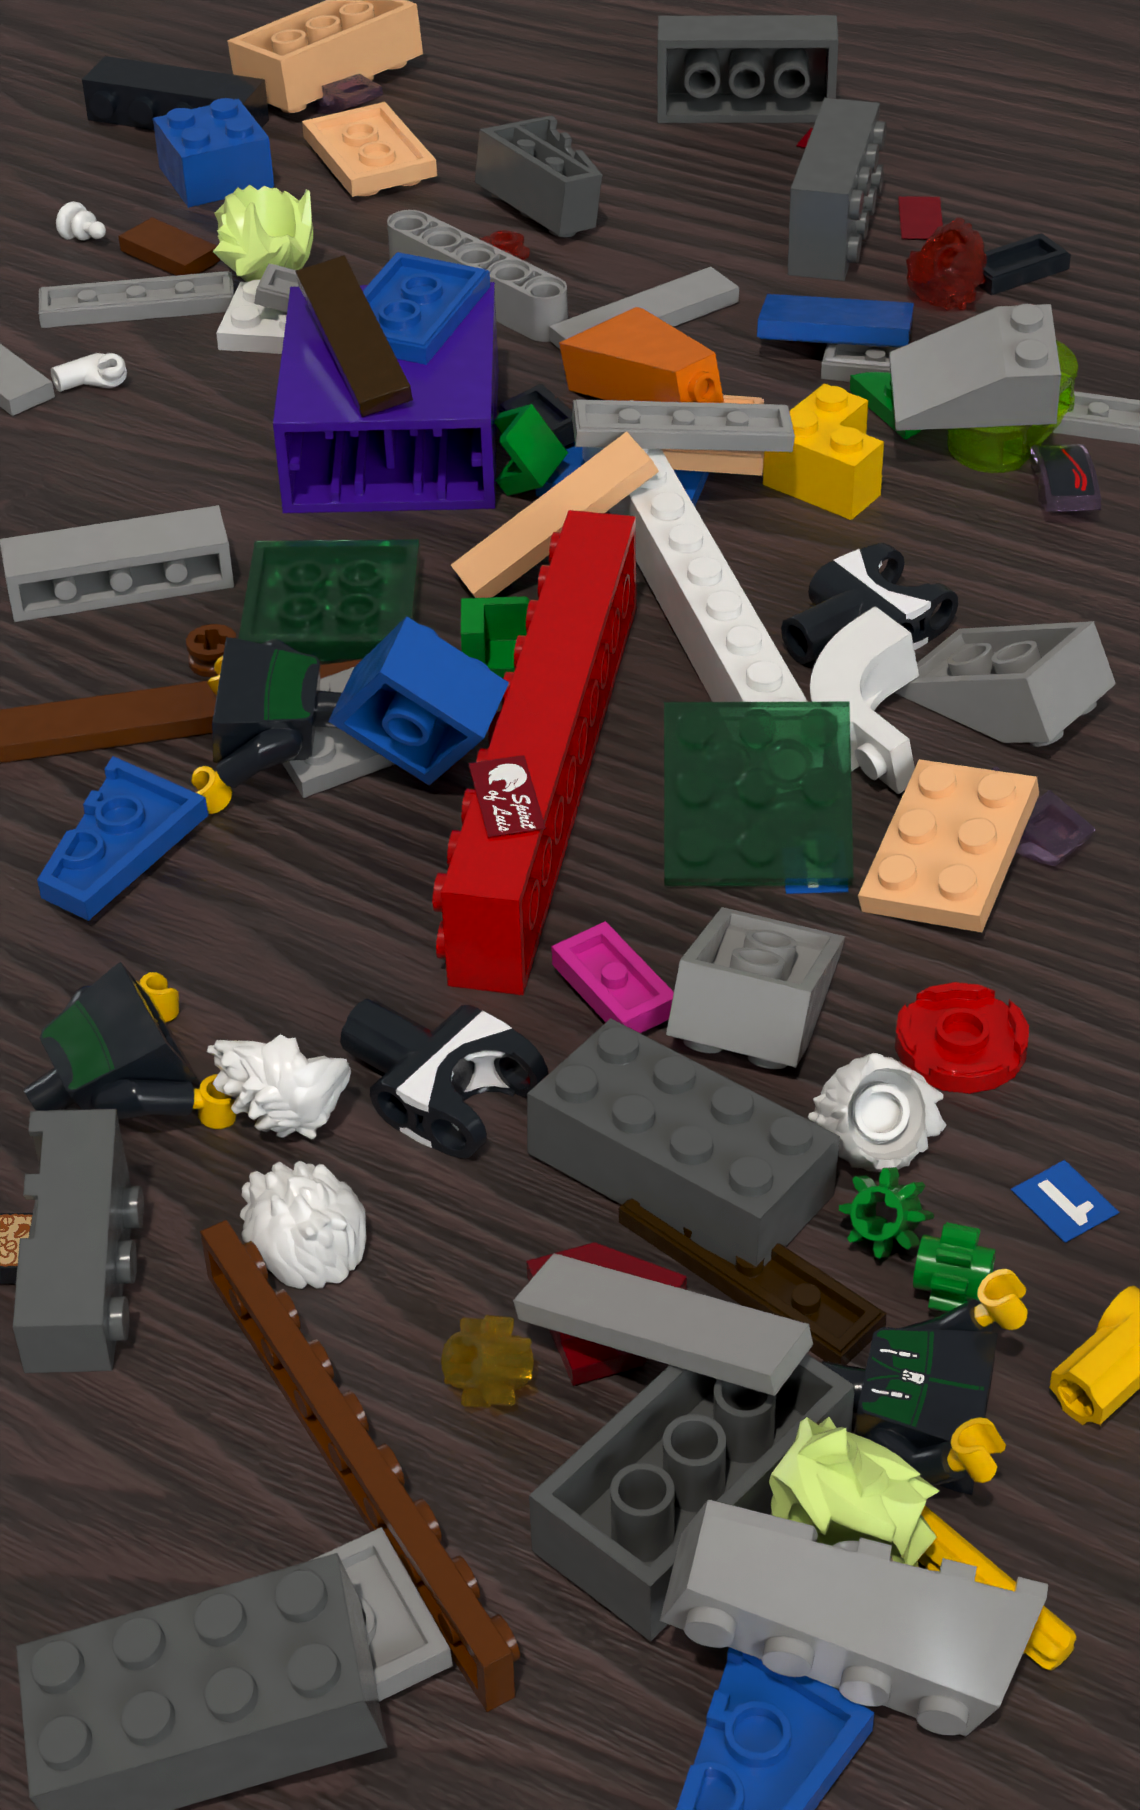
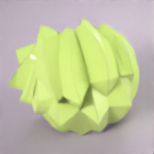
[213,185,313,282]
[769,1417,940,1567]

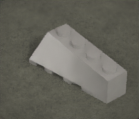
[660,1500,1048,1737]

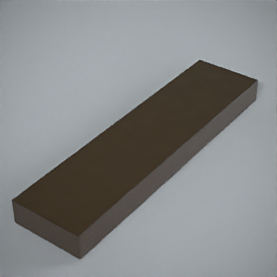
[295,255,413,417]
[618,1198,887,1365]

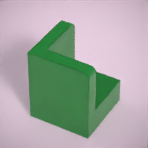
[494,404,568,496]
[461,596,530,678]

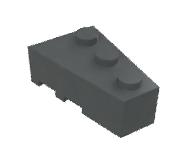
[475,115,602,237]
[13,1109,144,1373]

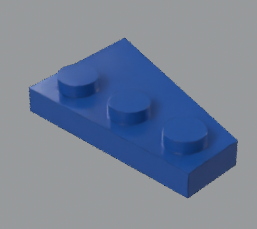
[37,756,208,921]
[676,1647,874,1810]

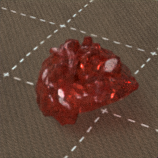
[906,217,987,311]

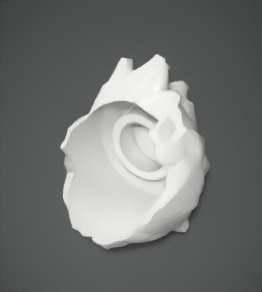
[207,1034,351,1139]
[808,1053,946,1172]
[240,1161,367,1289]

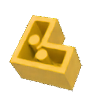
[763,383,884,520]

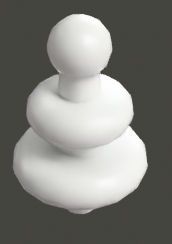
[56,201,106,241]

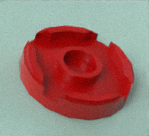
[895,982,1029,1094]

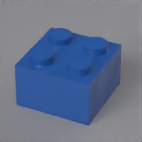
[153,98,274,208]
[328,616,509,785]

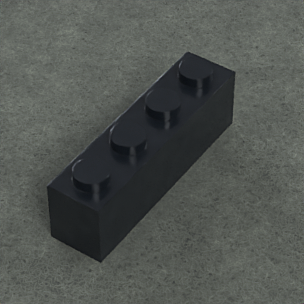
[82,56,269,130]

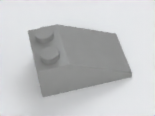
[889,304,1061,431]
[895,621,1116,747]
[666,907,845,1069]

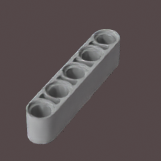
[387,210,568,342]

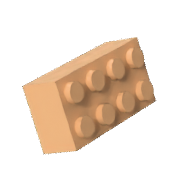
[227,0,423,113]

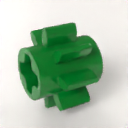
[839,1167,934,1258]
[913,1222,996,1313]

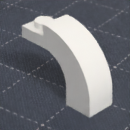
[810,606,919,794]

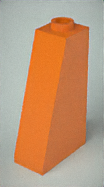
[559,307,724,403]

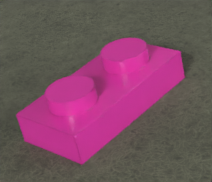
[551,921,674,1033]

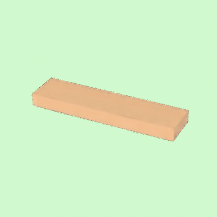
[451,431,659,598]

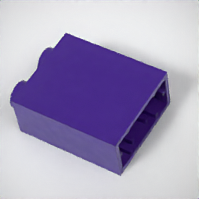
[273,282,499,513]

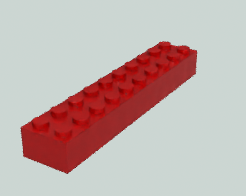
[432,510,636,995]

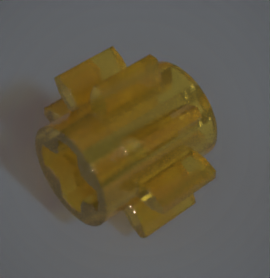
[441,1315,534,1408]

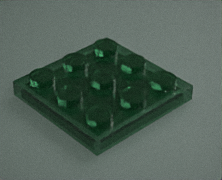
[238,539,420,661]
[664,701,854,886]

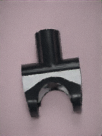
[781,543,959,665]
[340,998,549,1158]

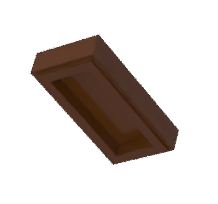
[118,217,220,276]

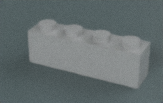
[0,505,234,622]

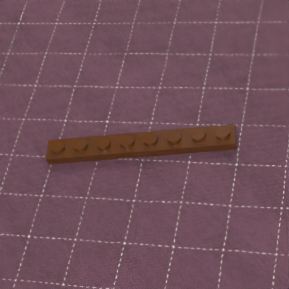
[200,1220,520,1712]

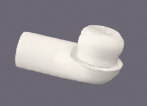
[51,353,127,392]

